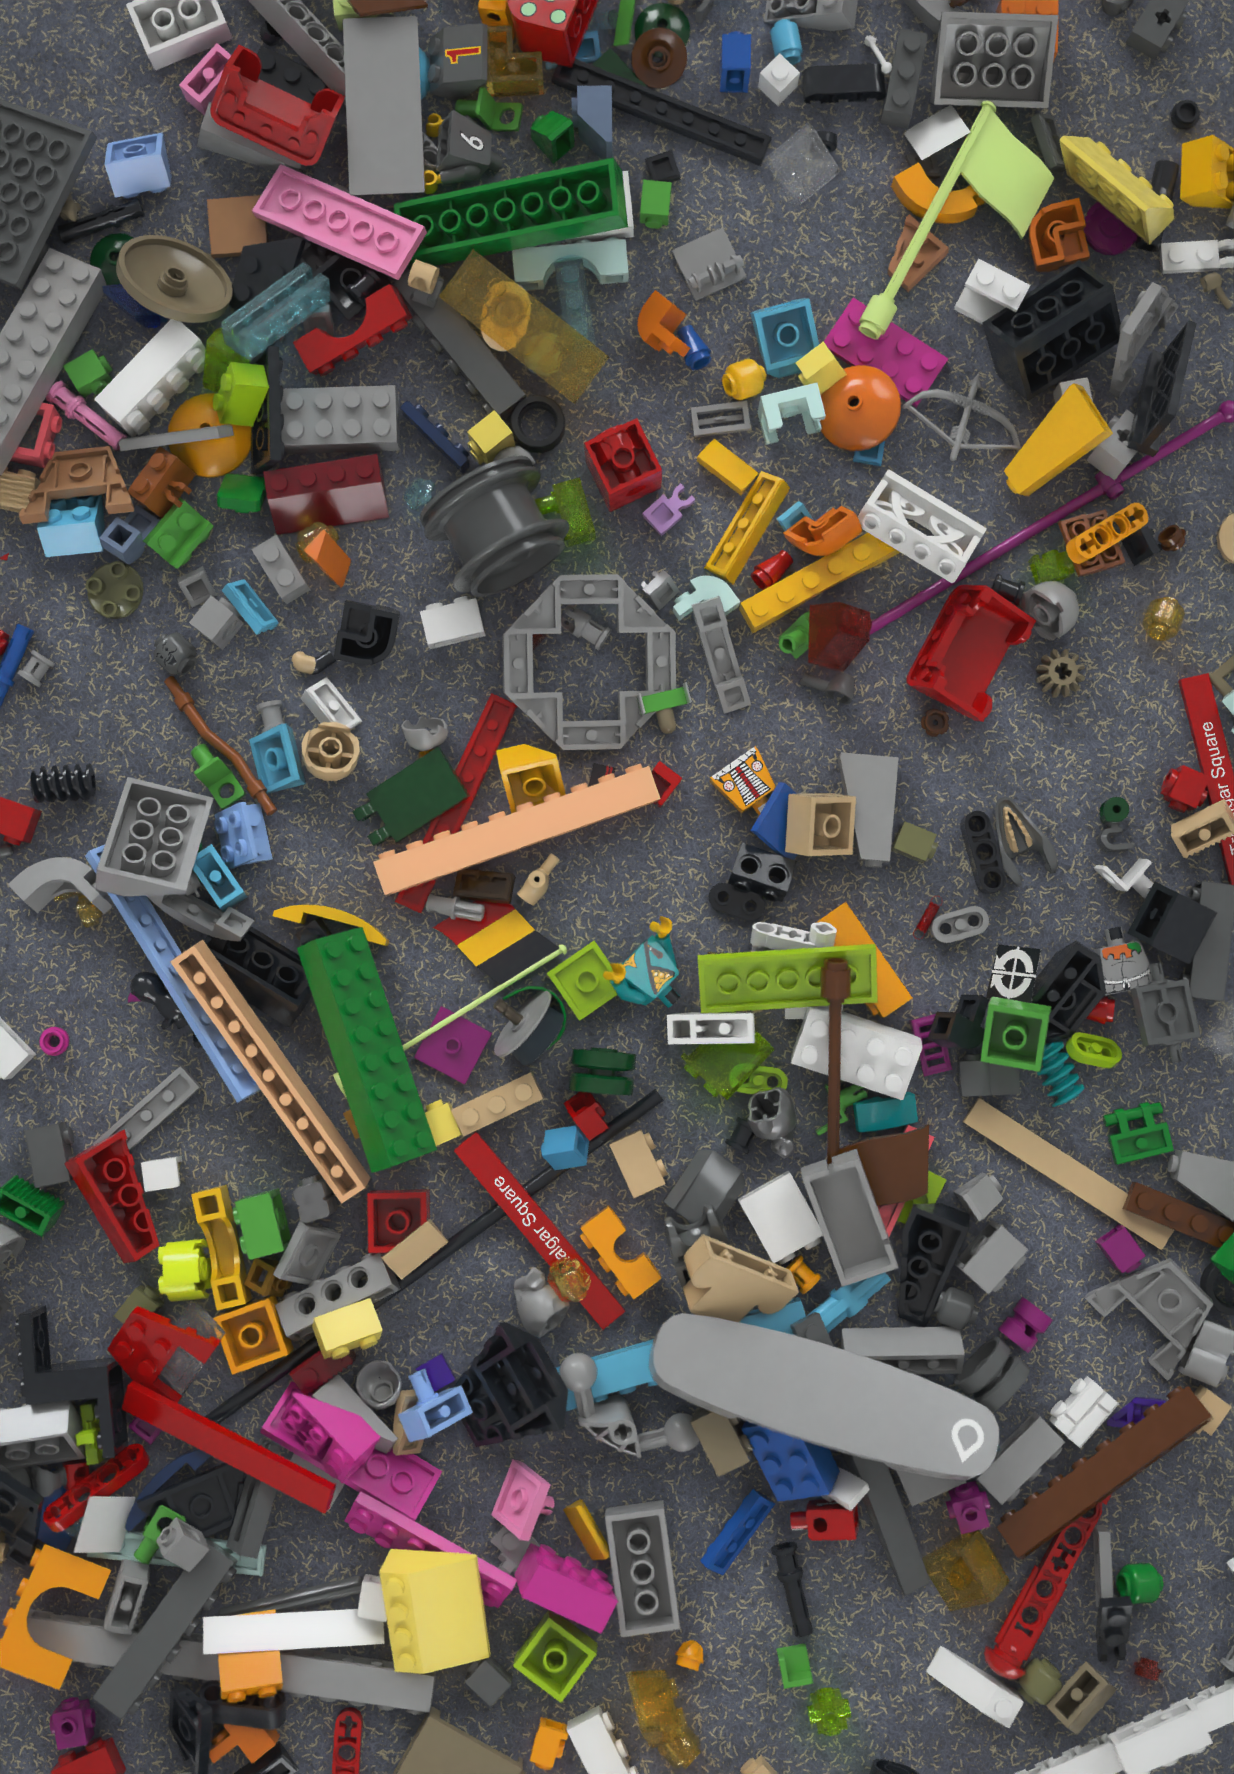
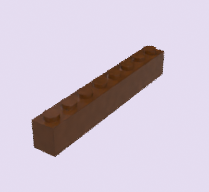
[996,1386,1214,1559]

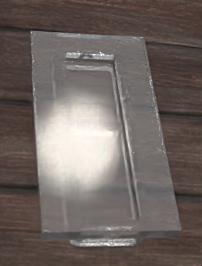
[161,1300,226,1395]

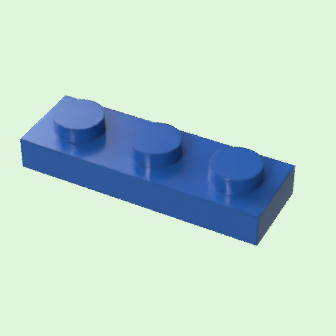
[700,1489,775,1576]

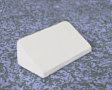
[301,677,362,730]

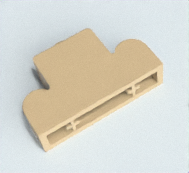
[683,1235,799,1322]

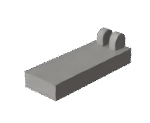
[1093,1525,1118,1607]

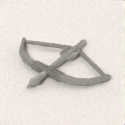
[903,373,1021,461]

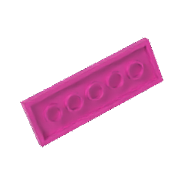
[260,1381,443,1521]
[344,1491,518,1608]

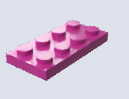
[824,298,948,408]

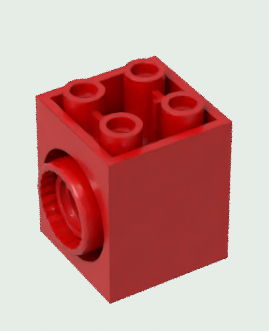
[584,418,662,512]

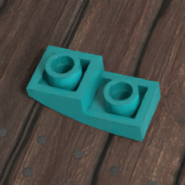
[853,1092,918,1132]

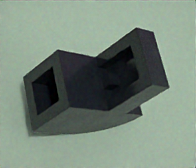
[928,995,989,1049]

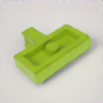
[76,1399,106,1465]

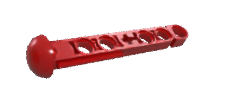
[984,1493,1113,1679]

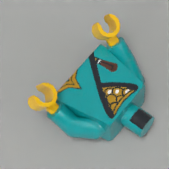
[603,916,681,1008]

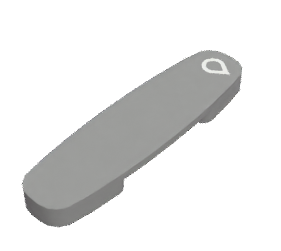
[649,1313,999,1481]

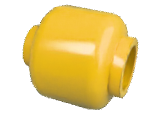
[722,358,766,401]

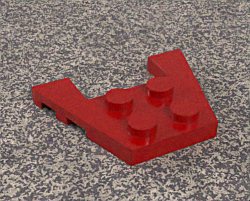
[107,1306,221,1403]

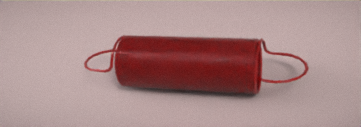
[913,896,943,940]

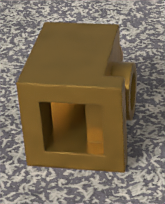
[244,1258,292,1297]

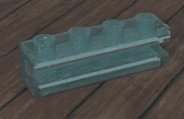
[221,262,331,361]

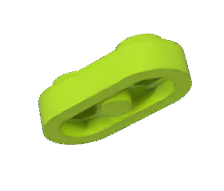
[1066,1032,1122,1069]
[729,1064,788,1094]

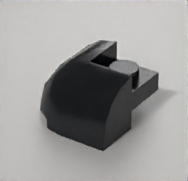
[333,600,400,665]

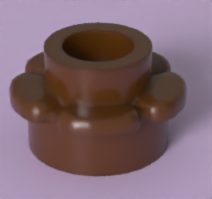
[1158,525,1186,551]
[921,708,949,737]

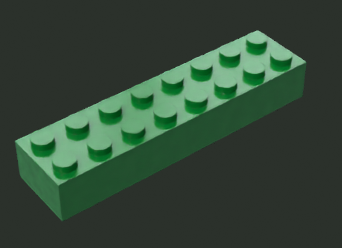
[393,158,628,270]
[297,927,437,1173]

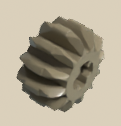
[1035,649,1085,698]

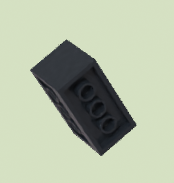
[982,260,1121,401]

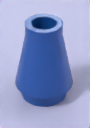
[677,325,712,370]

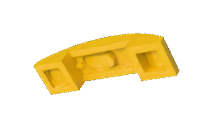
[273,905,389,946]

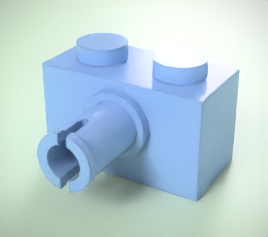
[398,1369,473,1442]

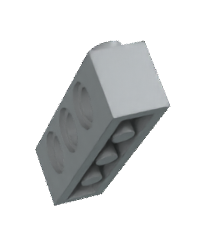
[275,1253,401,1342]

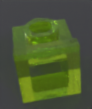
[1028,549,1075,584]

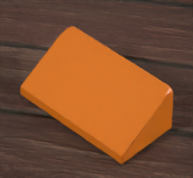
[304,529,351,588]

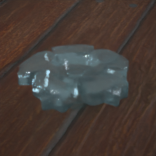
[404,478,435,510]

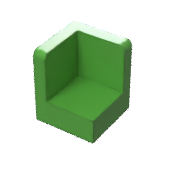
[776,1643,813,1689]

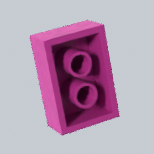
[514,1543,618,1634]

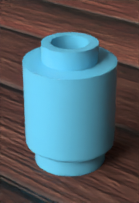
[770,19,803,65]

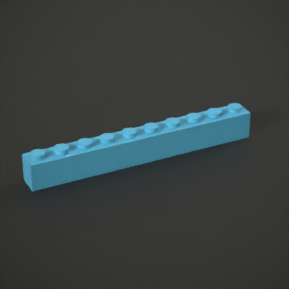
[556,1297,806,1411]

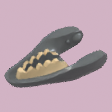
[995,797,1057,888]

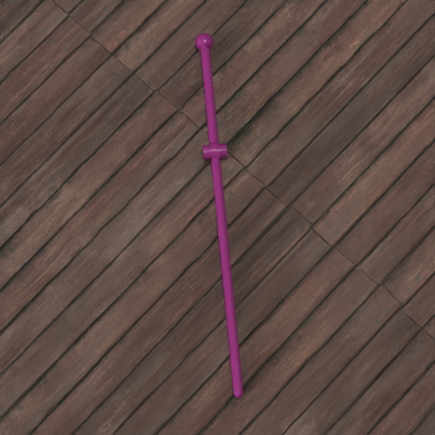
[851,400,1234,643]

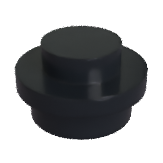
[1171,100,1200,130]

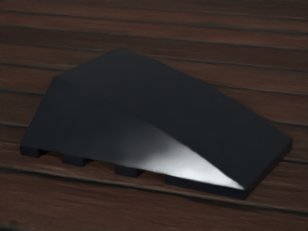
[454,1321,568,1447]

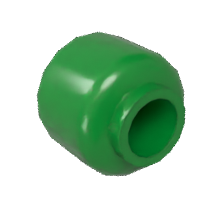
[1116,1563,1164,1604]

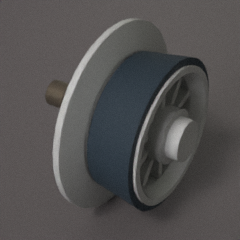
[493,990,564,1065]

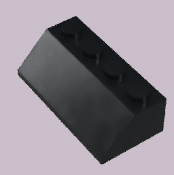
[204,927,312,1028]

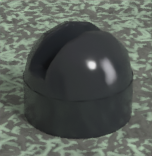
[259,20,282,46]

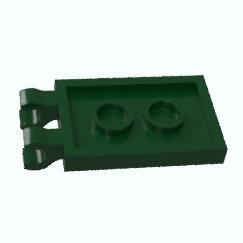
[353,747,470,846]

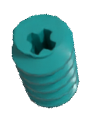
[1037,1041,1084,1107]

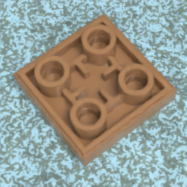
[207,195,268,258]

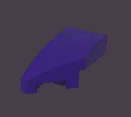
[1107,1397,1167,1428]

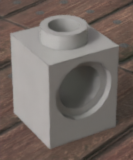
[156,1517,210,1572]

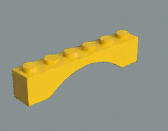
[739,533,900,633]

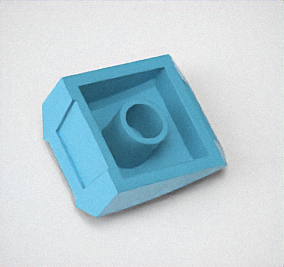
[750,298,819,379]

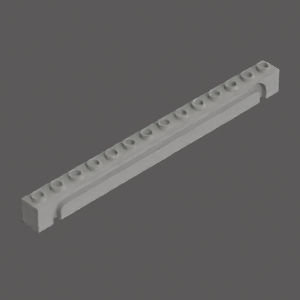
[27,1609,437,1715]

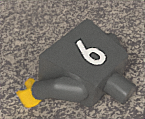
[424,110,503,194]

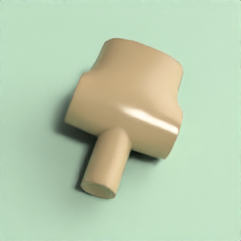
[517,853,560,906]

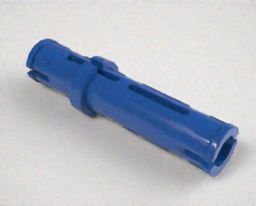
[0,624,34,709]

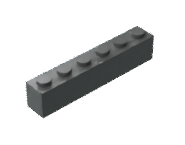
[393,271,526,421]
[93,1539,238,1720]

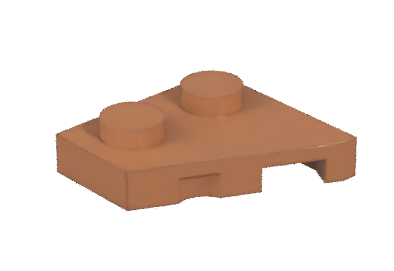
[888,214,949,292]

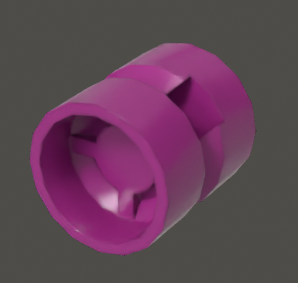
[998,1296,1053,1354]

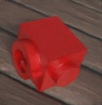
[1160,765,1210,813]

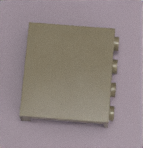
[392,1706,525,1774]

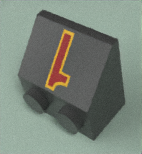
[428,23,488,101]

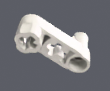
[750,922,837,952]

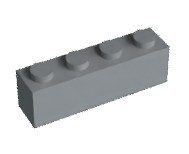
[840,1326,965,1374]

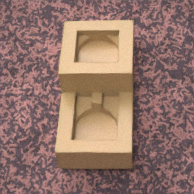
[393,1389,424,1456]

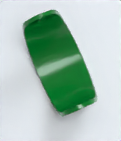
[502,986,567,1050]

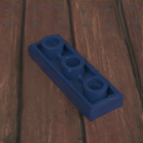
[400,401,470,474]

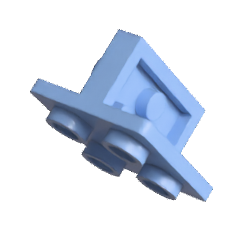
[214,802,272,869]

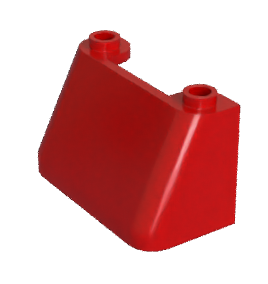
[210,45,346,166]
[906,585,1036,722]

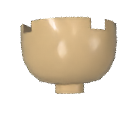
[302,722,360,781]

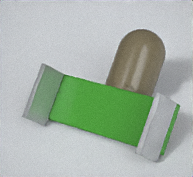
[637,682,691,734]

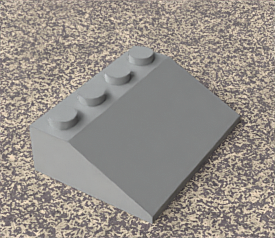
[930,11,1059,108]
[95,777,214,896]

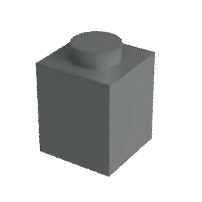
[465,1655,513,1707]

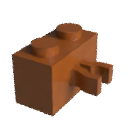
[127,446,196,519]

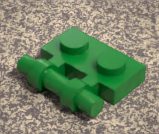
[1102,1102,1174,1165]

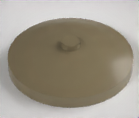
[116,235,232,323]

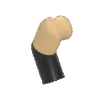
[292,649,336,675]

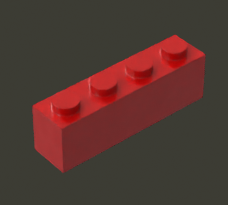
[64,1129,160,1263]

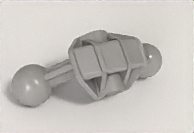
[559,1353,699,1458]

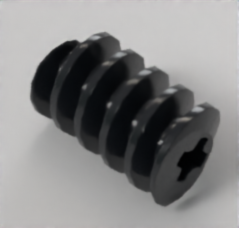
[30,763,96,803]

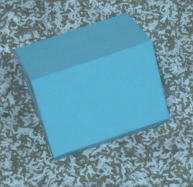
[249,723,306,794]

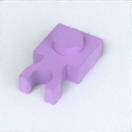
[642,483,695,537]

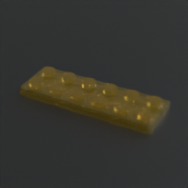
[439,249,610,404]

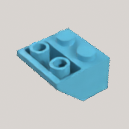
[37,494,105,557]

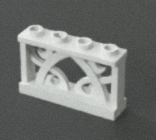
[858,469,987,583]

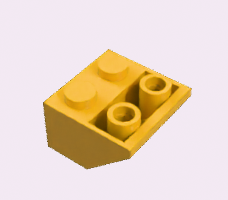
[1180,135,1234,209]

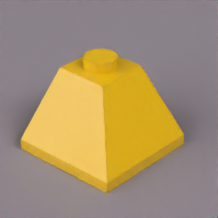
[496,744,566,814]

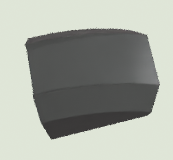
[663,1150,746,1223]

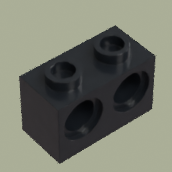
[728,843,797,902]

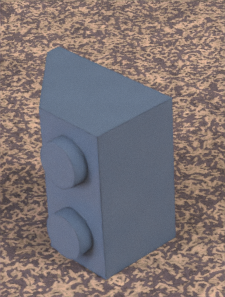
[572,85,613,160]

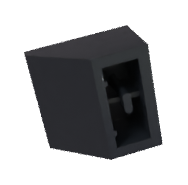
[1128,882,1218,964]

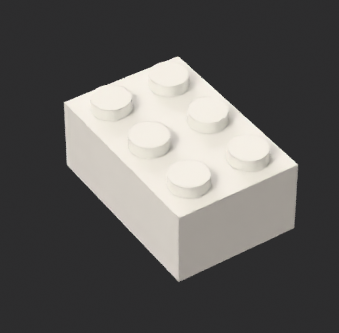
[126,0,233,71]

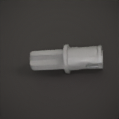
[426,894,485,921]

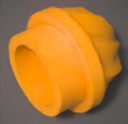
[675,1640,704,1671]

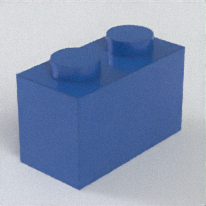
[720,31,751,93]

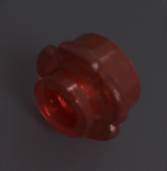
[1134,1657,1163,1682]

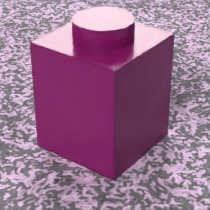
[1095,1224,1145,1273]

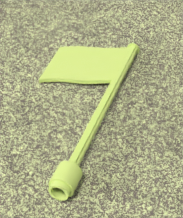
[858,101,1054,340]

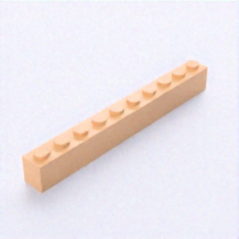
[373,764,661,896]
[170,939,371,1204]

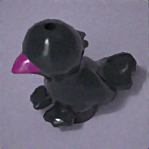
[128,972,188,1030]

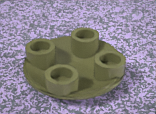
[85,561,144,619]

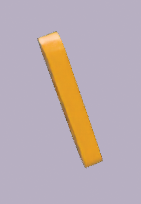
[1066,502,1148,564]

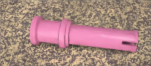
[46,380,127,451]

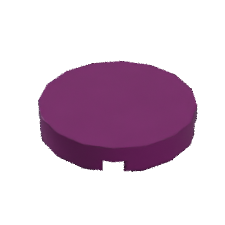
[1084,202,1138,255]

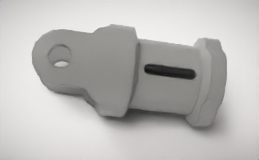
[561,605,612,650]

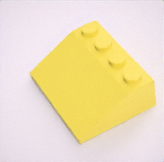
[1059,135,1174,245]
[379,1549,491,1674]

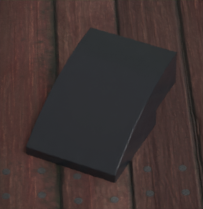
[299,240,391,321]

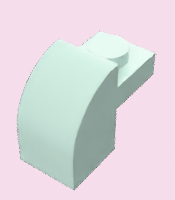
[673,576,740,621]

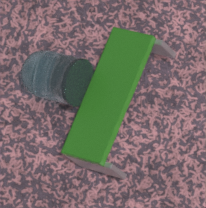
[593,0,644,51]

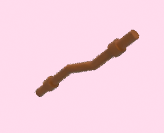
[164,676,277,816]

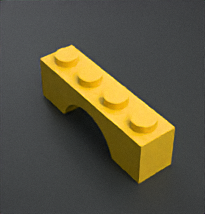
[191,1185,252,1310]

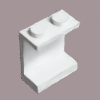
[954,259,1030,324]

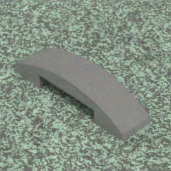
[691,596,751,714]
[147,894,254,941]

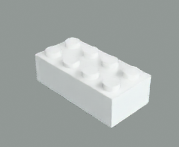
[94,319,211,437]
[791,1006,923,1101]

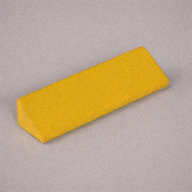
[704,471,790,585]

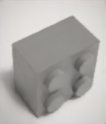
[954,1220,1028,1294]

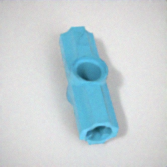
[807,1273,891,1333]

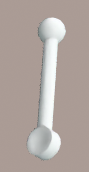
[864,36,892,74]

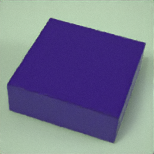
[416,1353,456,1392]

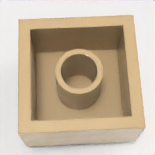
[785,793,856,856]

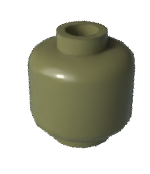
[1017,1658,1062,1705]

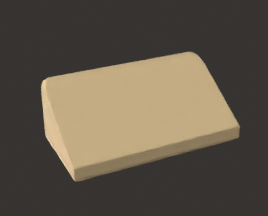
[382,1219,448,1280]

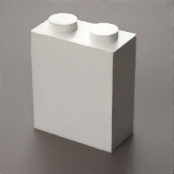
[738,1171,823,1264]

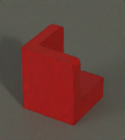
[652,761,683,808]

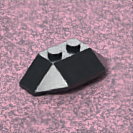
[1031,941,1106,1043]

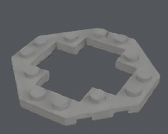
[502,574,676,750]

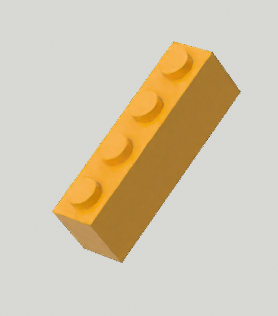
[815,902,912,1018]

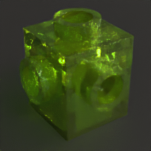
[807,1687,851,1736]

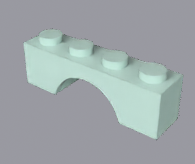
[512,237,629,291]

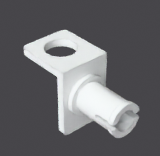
[1094,858,1153,899]

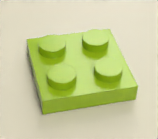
[547,940,617,1021]

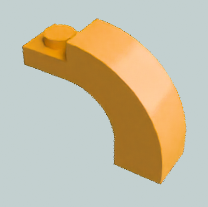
[891,163,986,224]

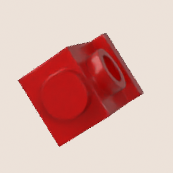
[563,1092,608,1141]

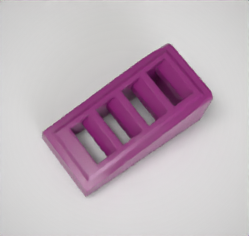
[909,1014,952,1077]

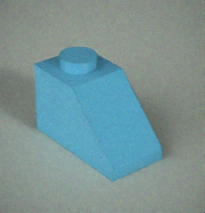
[193,844,248,912]

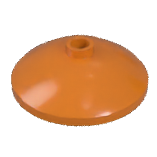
[820,365,901,451]

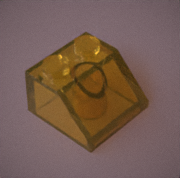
[922,1530,1010,1611]
[626,1670,688,1748]

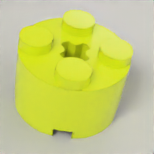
[158,1239,211,1302]

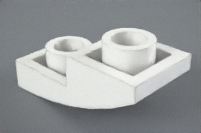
[821,1467,870,1511]

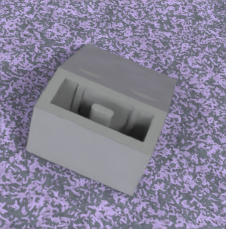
[764,0,858,31]

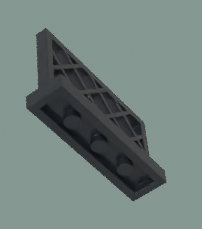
[1127,320,1197,457]

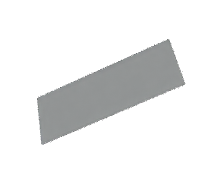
[343,16,425,195]

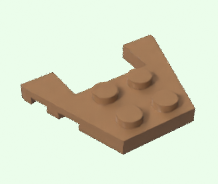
[19,446,135,524]

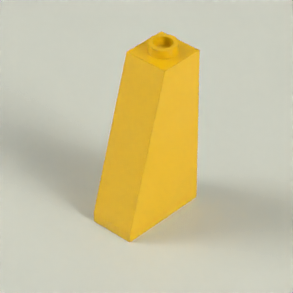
[1004,383,1113,496]

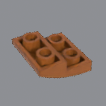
[1058,509,1126,577]

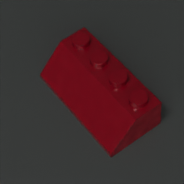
[263,454,389,535]

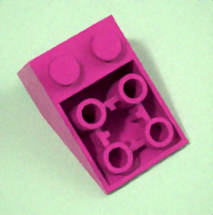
[281,1392,380,1483]

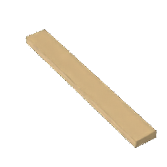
[963,1098,1174,1250]

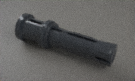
[771,1541,813,1637]

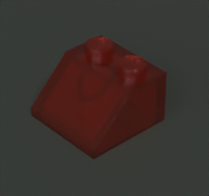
[808,602,872,671]

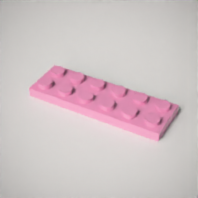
[252,164,427,280]

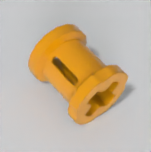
[786,1255,821,1295]

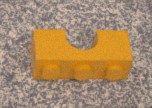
[580,1205,662,1300]

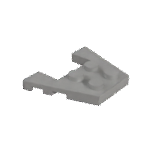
[1109,282,1178,398]
[1085,1258,1213,1381]

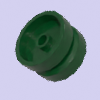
[569,1047,636,1096]

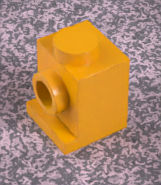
[530,1717,568,1770]

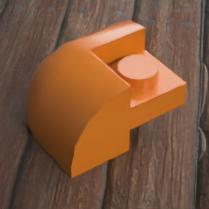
[1029,198,1090,272]
[783,506,862,556]

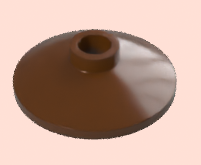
[631,27,687,88]

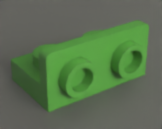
[143,498,214,569]

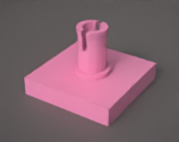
[491,1459,555,1541]

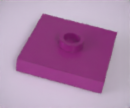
[414,1006,493,1085]

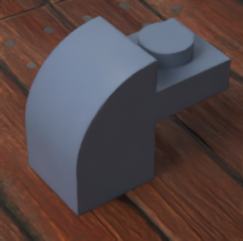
[99,505,160,564]

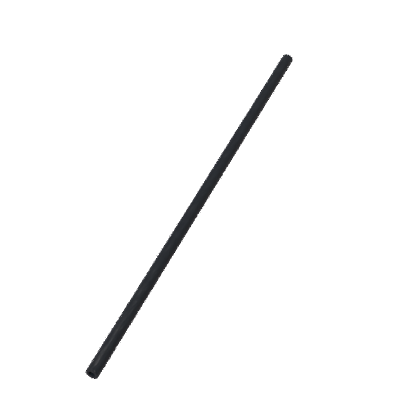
[205,1089,664,1424]

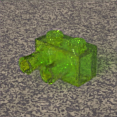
[534,477,596,547]

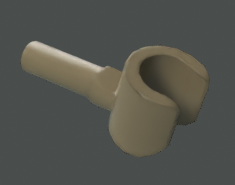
[1200,273,1233,310]

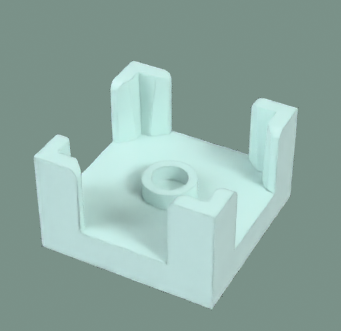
[757,383,826,445]

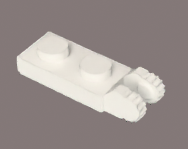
[1159,239,1234,274]

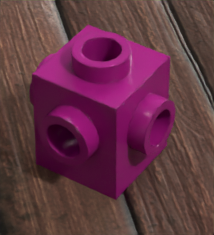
[945,1481,991,1535]
[49,1697,96,1750]

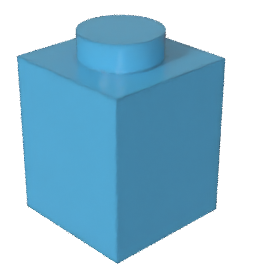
[541,1125,589,1170]

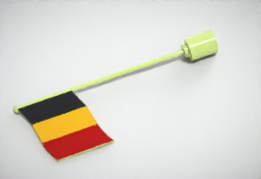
[333,901,567,1097]

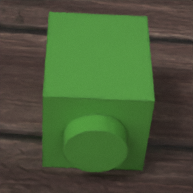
[640,180,672,229]

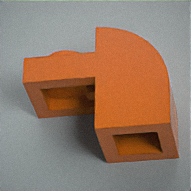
[637,290,690,357]
[209,1724,280,1764]

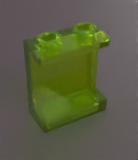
[680,1011,775,1100]

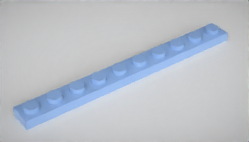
[85,845,261,1103]

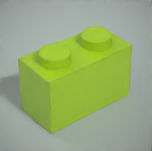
[213,362,269,427]

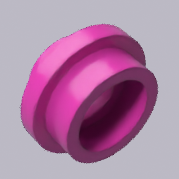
[39,1027,69,1056]

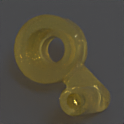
[54,892,102,928]

